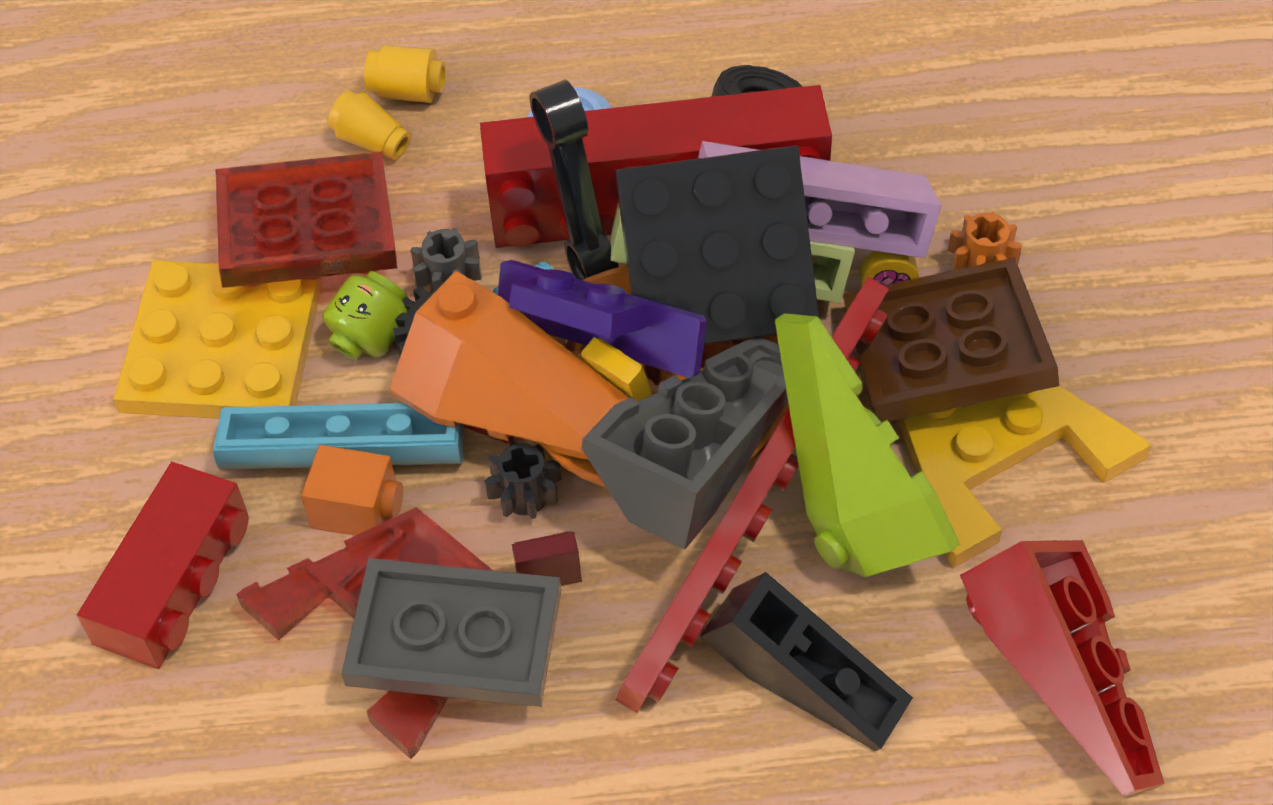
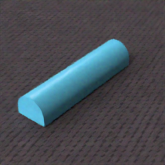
[213,403,464,470]

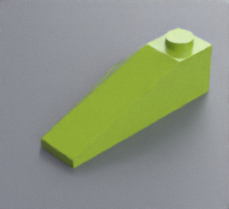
[775,313,960,577]

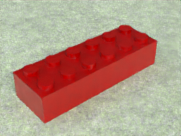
[480,85,832,248]

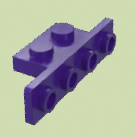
[498,260,707,378]

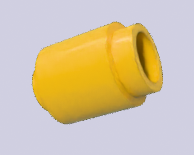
[364,45,446,103]

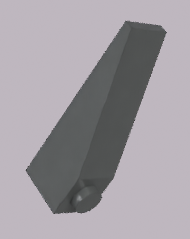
[581,336,788,550]

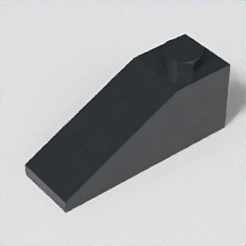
[699,572,913,751]

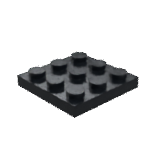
[614,145,819,344]

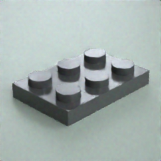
[341,558,562,707]

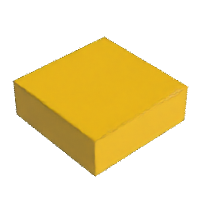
[581,337,652,402]

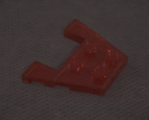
[236,507,493,759]

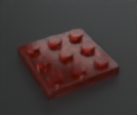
[215,152,398,288]

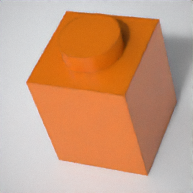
[301,444,403,540]

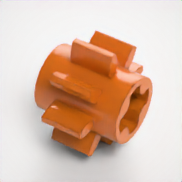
[948,212,1022,270]

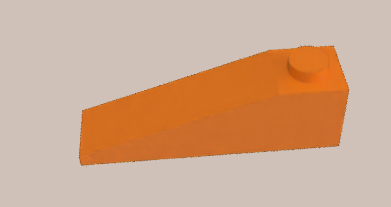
[389,271,629,460]

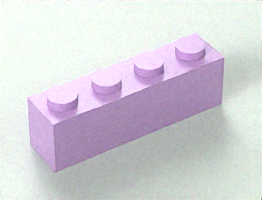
[698,141,942,258]

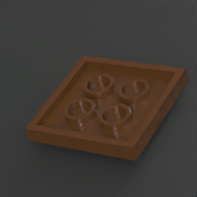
[843,257,1059,423]

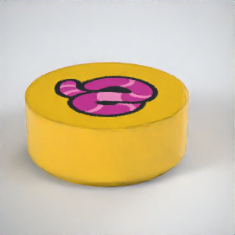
[859,251,919,286]

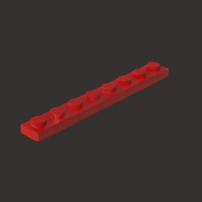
[615,277,889,713]

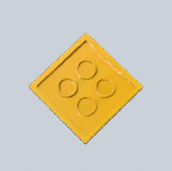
[113,260,323,419]

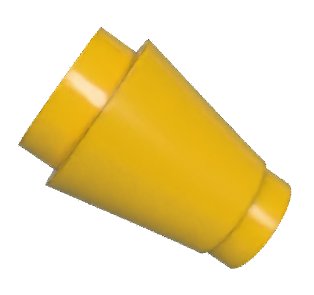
[327,90,411,161]

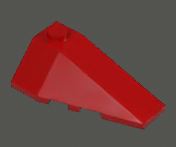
[960,540,1165,796]

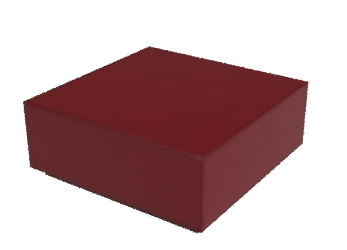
[511,531,582,586]

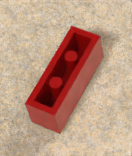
[76,461,249,669]

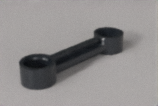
[529,79,619,280]

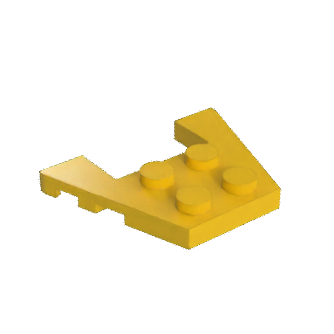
[898,386,1151,568]

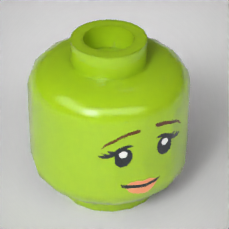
[322,271,408,361]

